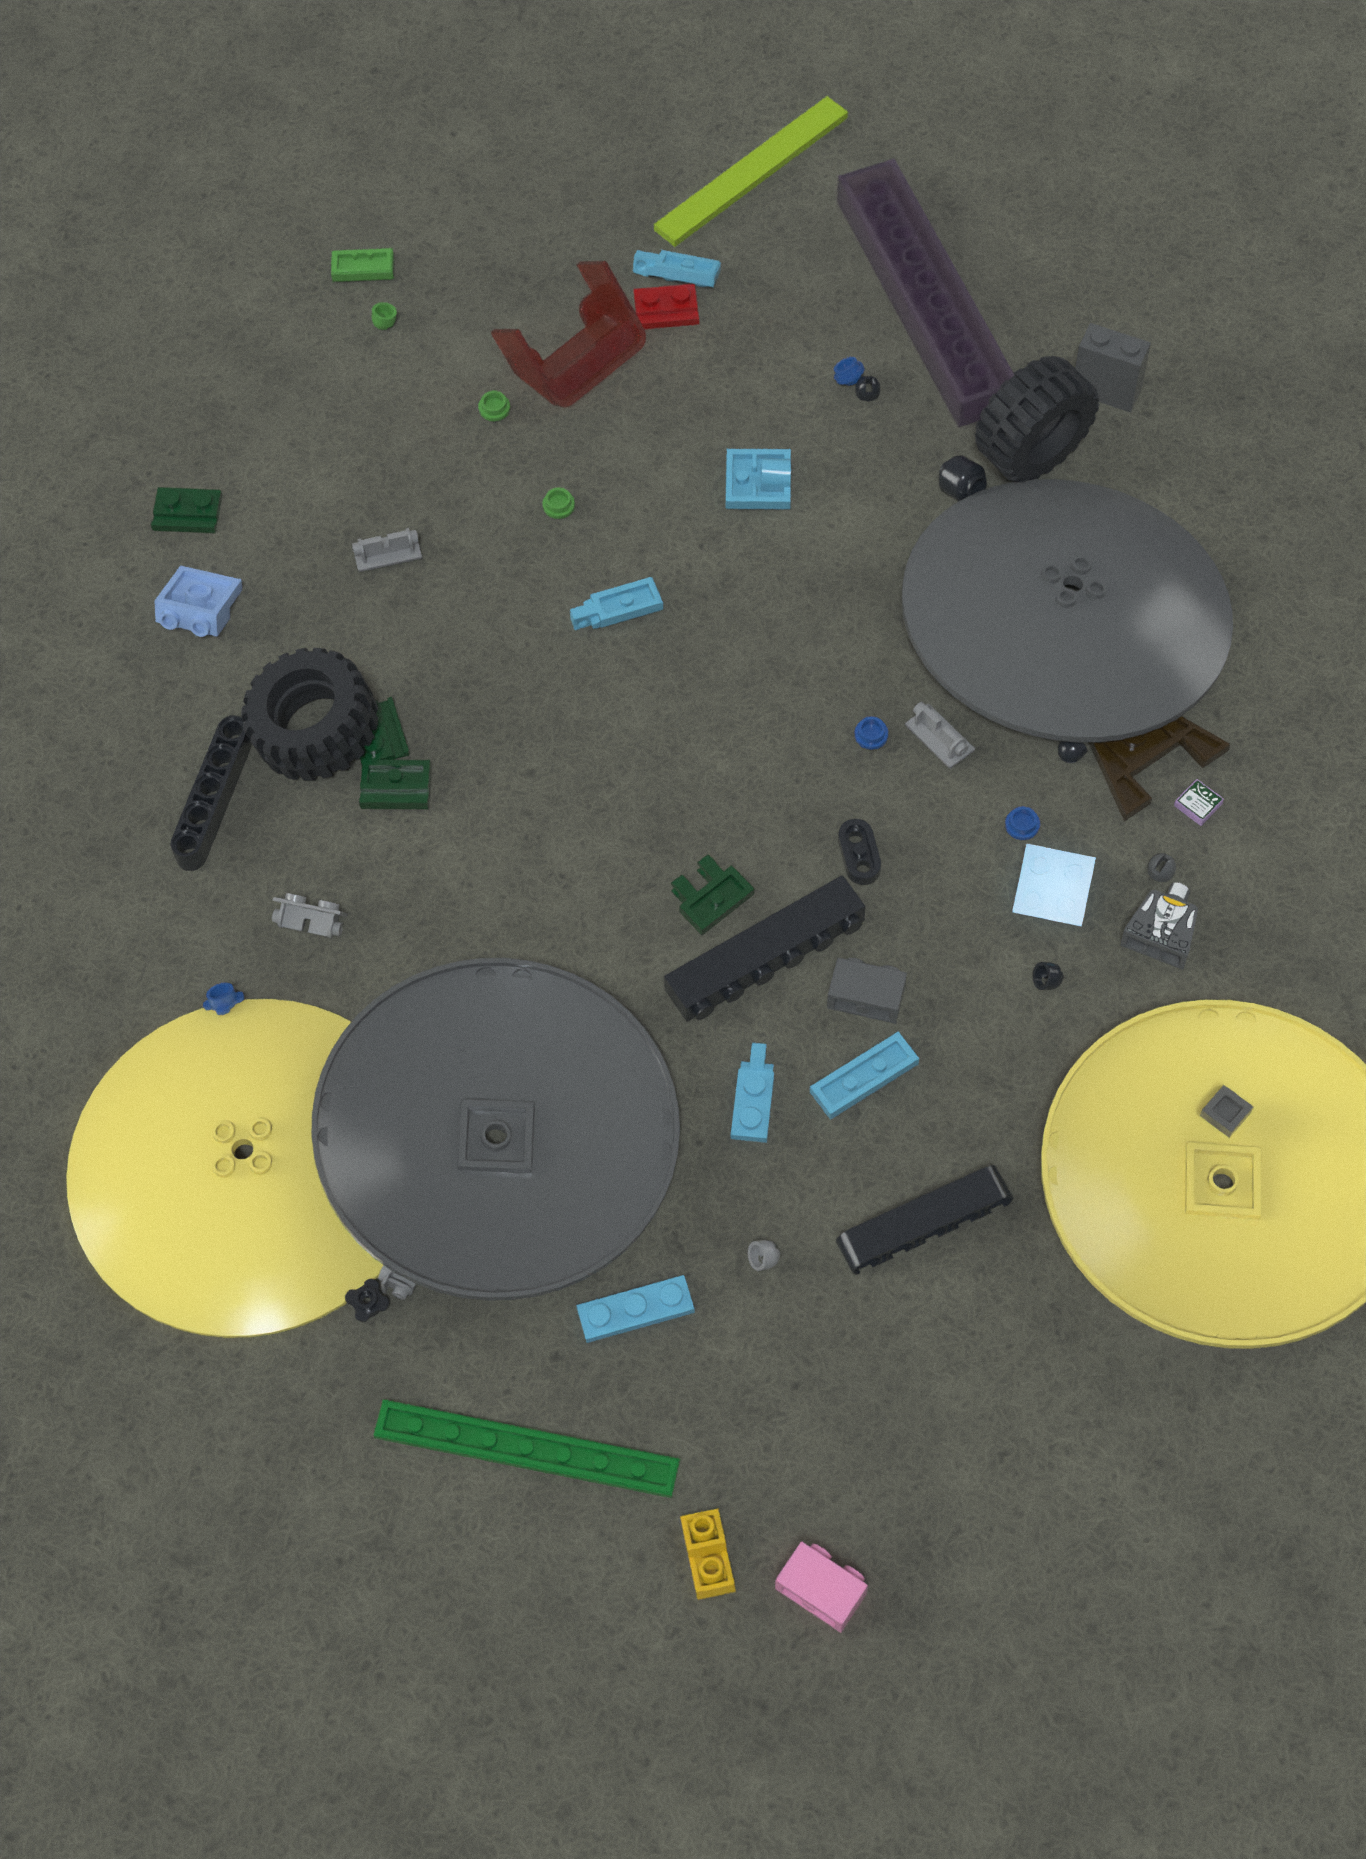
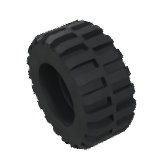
[975,356,1099,483]
[241,647,378,781]

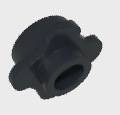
[345,1279,389,1322]

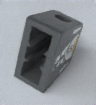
[1120,883,1198,970]

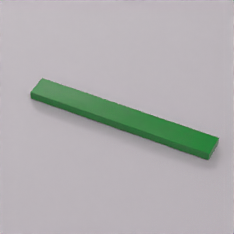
[373,1399,680,1498]

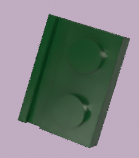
[151,487,223,534]
[359,696,410,765]
[359,760,431,809]

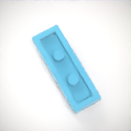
[810,1031,919,1120]
[576,1275,695,1343]

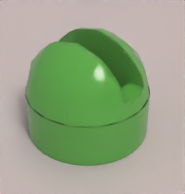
[371,302,397,330]

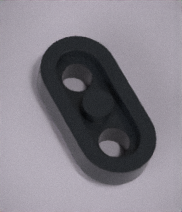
[838,819,881,885]

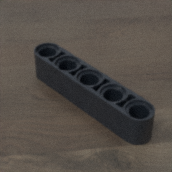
[170,715,252,871]
[836,1165,1014,1275]

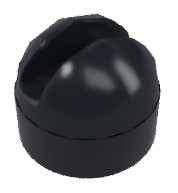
[855,375,881,402]
[1058,741,1088,763]
[1033,962,1064,990]

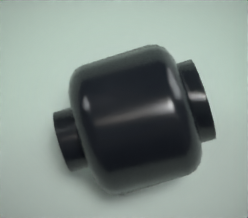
[939,455,987,501]

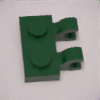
[671,854,755,935]

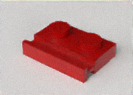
[633,284,699,330]

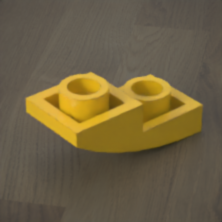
[680,1508,736,1600]

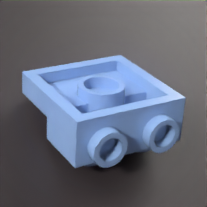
[155,566,242,637]

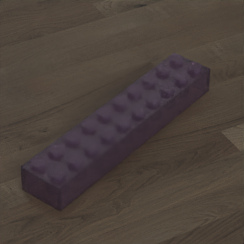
[837,159,1014,427]

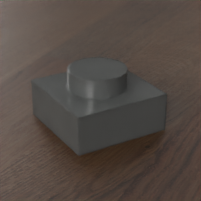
[1200,1085,1254,1138]

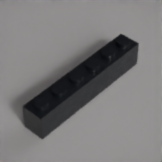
[664,875,866,1022]

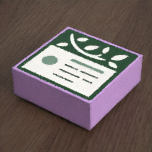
[1174,779,1224,826]

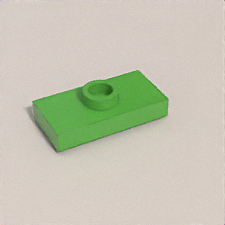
[331,248,394,282]

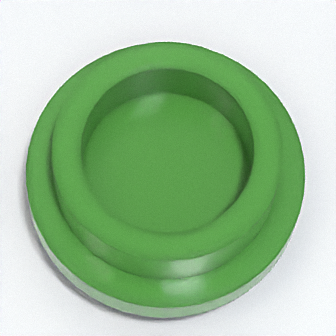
[478,391,510,421]
[543,488,575,519]

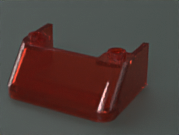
[490,260,646,407]

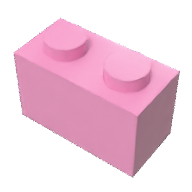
[775,1541,868,1633]

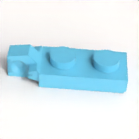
[633,250,721,287]
[570,577,663,630]
[731,1043,774,1143]

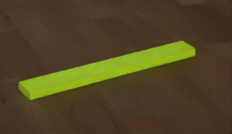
[654,96,848,247]

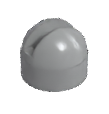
[748,1240,780,1271]

